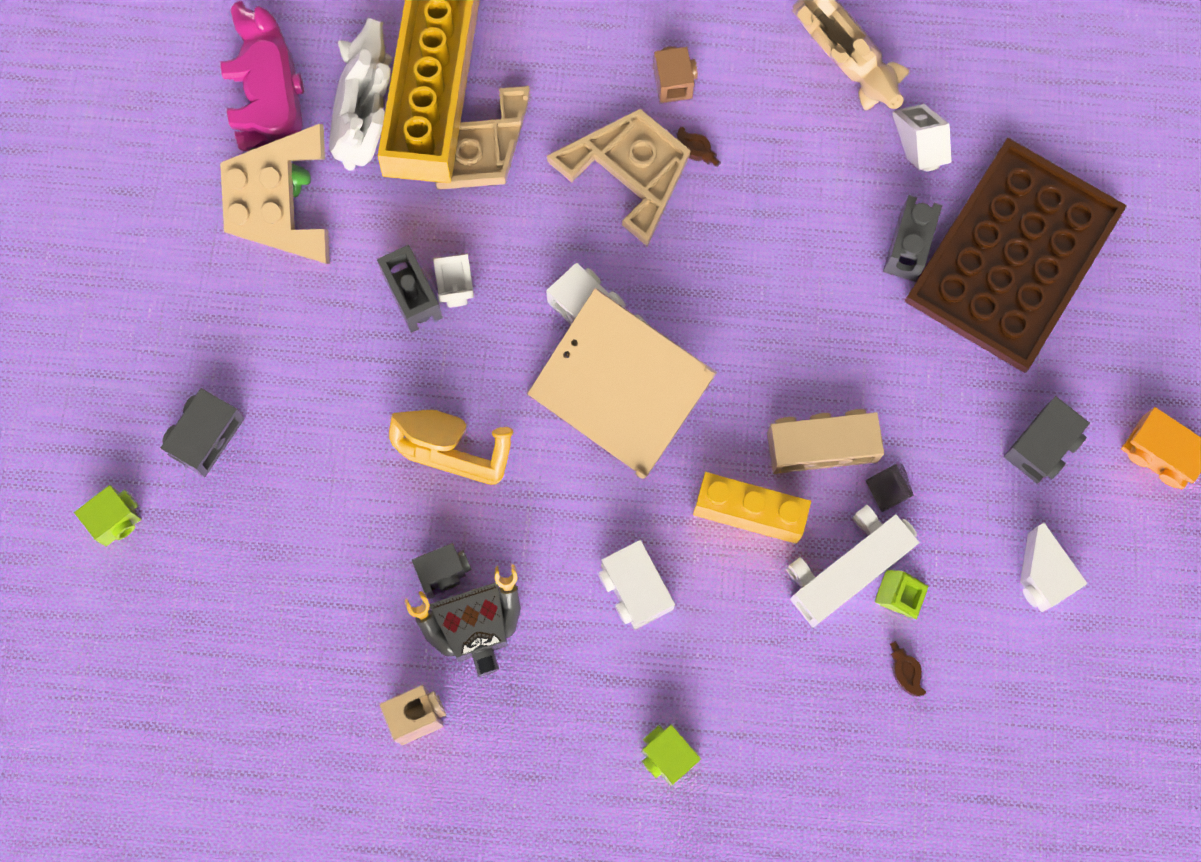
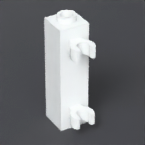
[786,505,920,628]

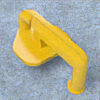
[389,409,513,485]

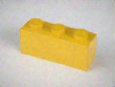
[693,472,811,544]

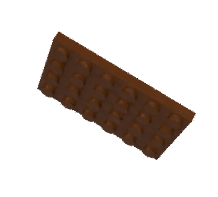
[904,138,1127,373]

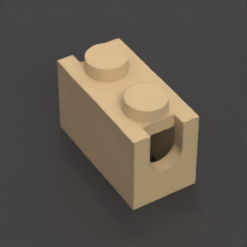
[379,685,446,745]

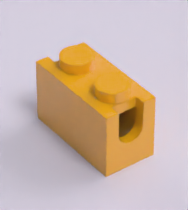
[1121,407,1201,490]

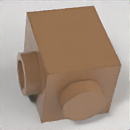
[653,46,698,103]

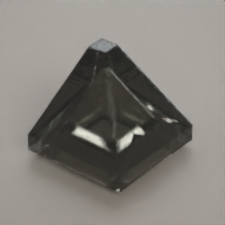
[865,464,914,512]

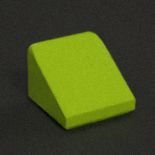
[875,570,929,619]

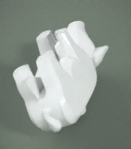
[329,18,392,170]

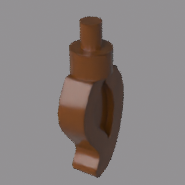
[677,127,721,167]
[890,641,926,697]

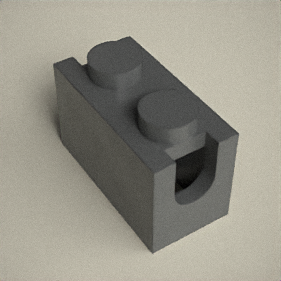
[883,195,942,282]
[377,245,442,333]
[160,388,245,477]
[1004,396,1090,484]

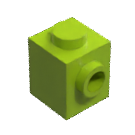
[74,485,141,547]
[641,724,701,786]

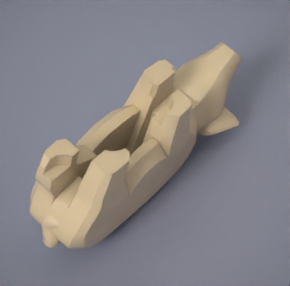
[792,0,909,110]

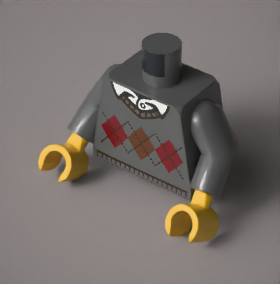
[405,564,521,677]

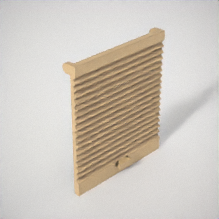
[527,288,717,479]

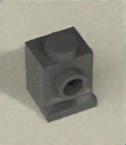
[412,543,472,599]

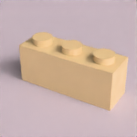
[767,409,884,474]

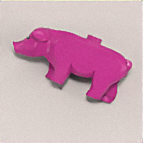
[220,1,304,151]

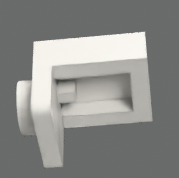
[433,253,474,307]

